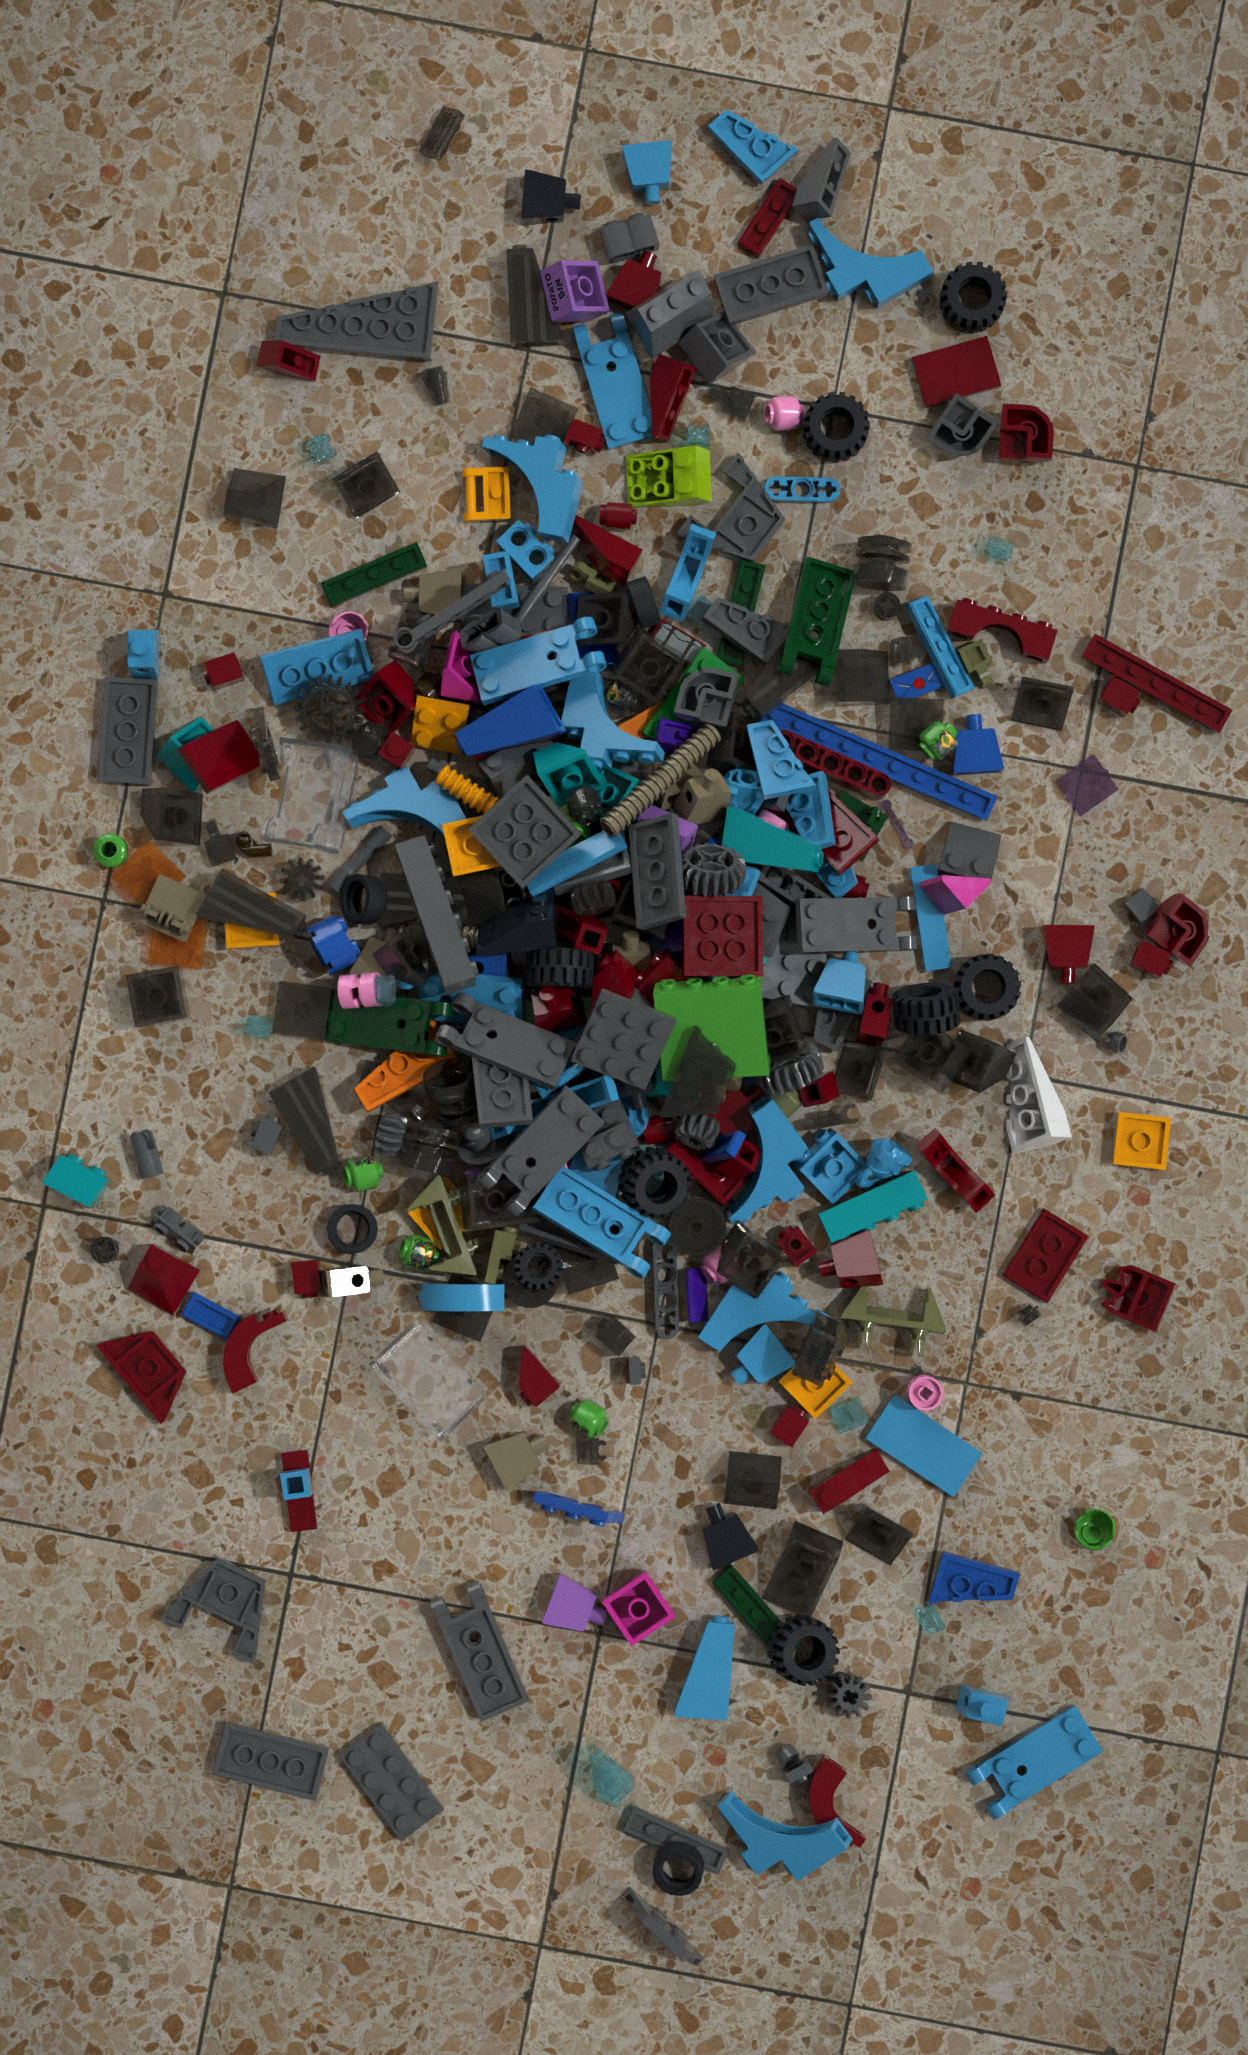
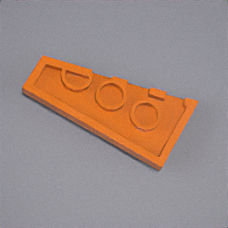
[354,1020,459,1113]

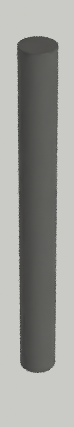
[514,534,580,626]

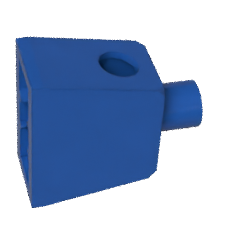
[951,714,1004,776]
[468,952,514,977]

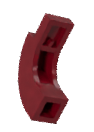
[528,894,608,955]
[916,1128,996,1213]
[223,1309,289,1394]
[808,1754,866,1848]

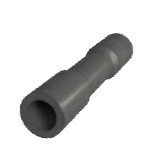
[328,825,392,894]

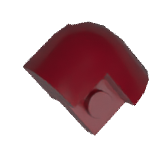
[998,403,1054,463]
[1144,893,1210,967]

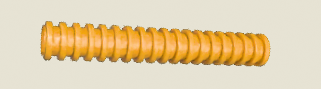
[435,765,569,851]

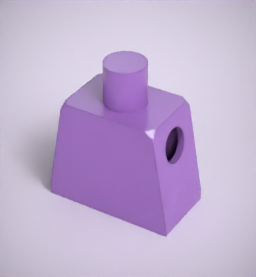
[542,1573,608,1631]

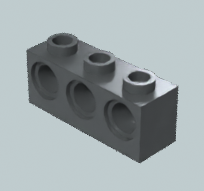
[757,865,831,917]

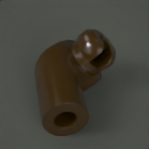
[236,831,272,858]

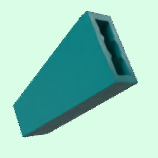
[722,806,824,872]

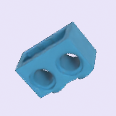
[496,520,555,583]
[482,551,520,611]

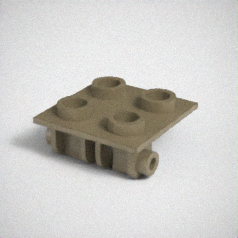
[138,874,207,943]

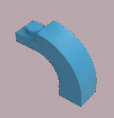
[659,524,716,622]
[418,1283,504,1311]

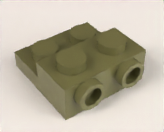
[485,1225,521,1284]

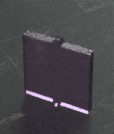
[1056,754,1119,816]

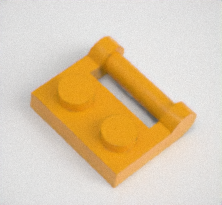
[462,466,511,523]

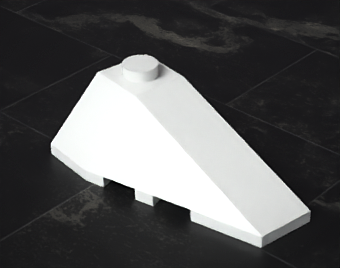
[1006,1037,1072,1153]

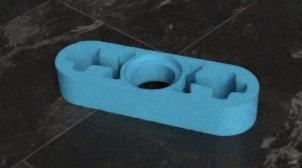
[764,476,840,503]

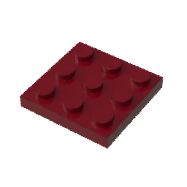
[682,896,764,977]

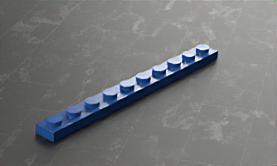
[746,692,998,821]

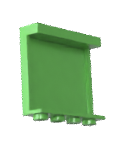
[653,974,771,1081]

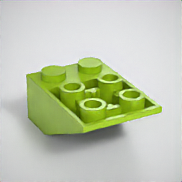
[626,445,712,508]

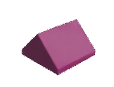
[440,631,481,702]
[920,875,991,915]

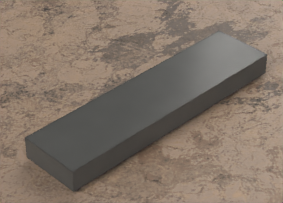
[622,1805,729,1875]

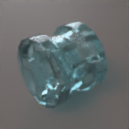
[688,424,710,450]
[305,434,337,464]

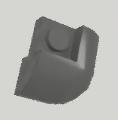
[926,393,999,457]
[674,668,738,729]

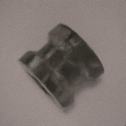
[873,592,901,621]
[90,1237,119,1263]

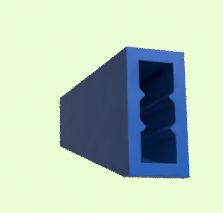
[455,684,566,757]

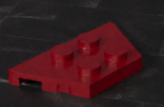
[96,1330,187,1424]

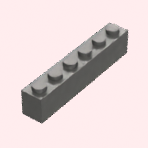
[395,835,479,995]

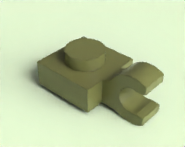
[569,561,617,599]
[957,639,993,689]

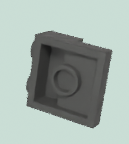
[580,1099,641,1171]

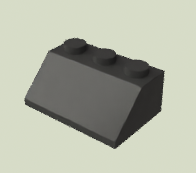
[626,270,713,359]

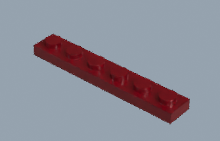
[1081,634,1232,734]

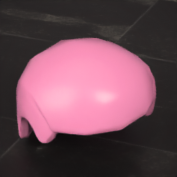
[329,611,369,642]

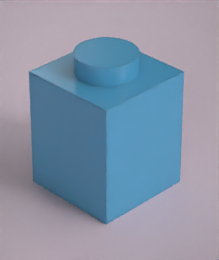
[280,1468,313,1500]

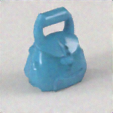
[723,768,764,820]
[856,1137,912,1190]

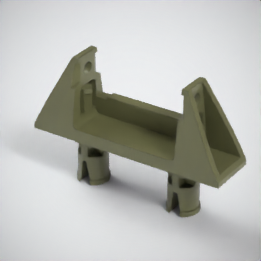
[404,1175,492,1277]
[839,1286,946,1357]

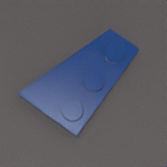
[533,1491,625,1527]
[928,1551,1020,1603]

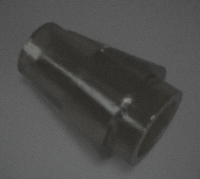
[422,366,449,406]

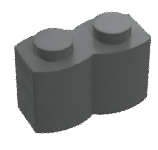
[600,213,659,264]
[459,608,522,654]

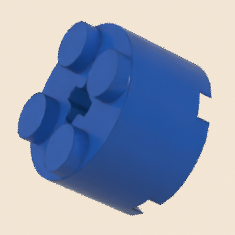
[305,915,361,976]

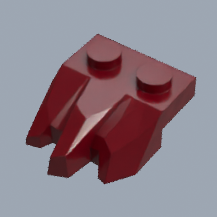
[1100,1265,1177,1333]

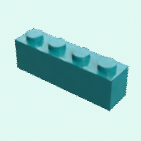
[817,1170,928,1243]

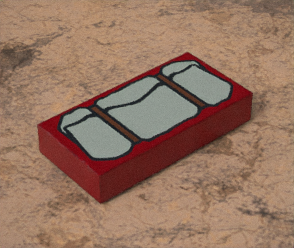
[648,619,707,665]

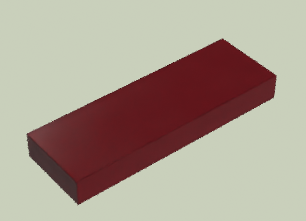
[737,178,797,258]
[281,1449,318,1532]

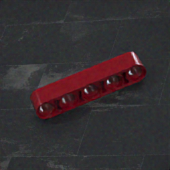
[780,729,892,800]

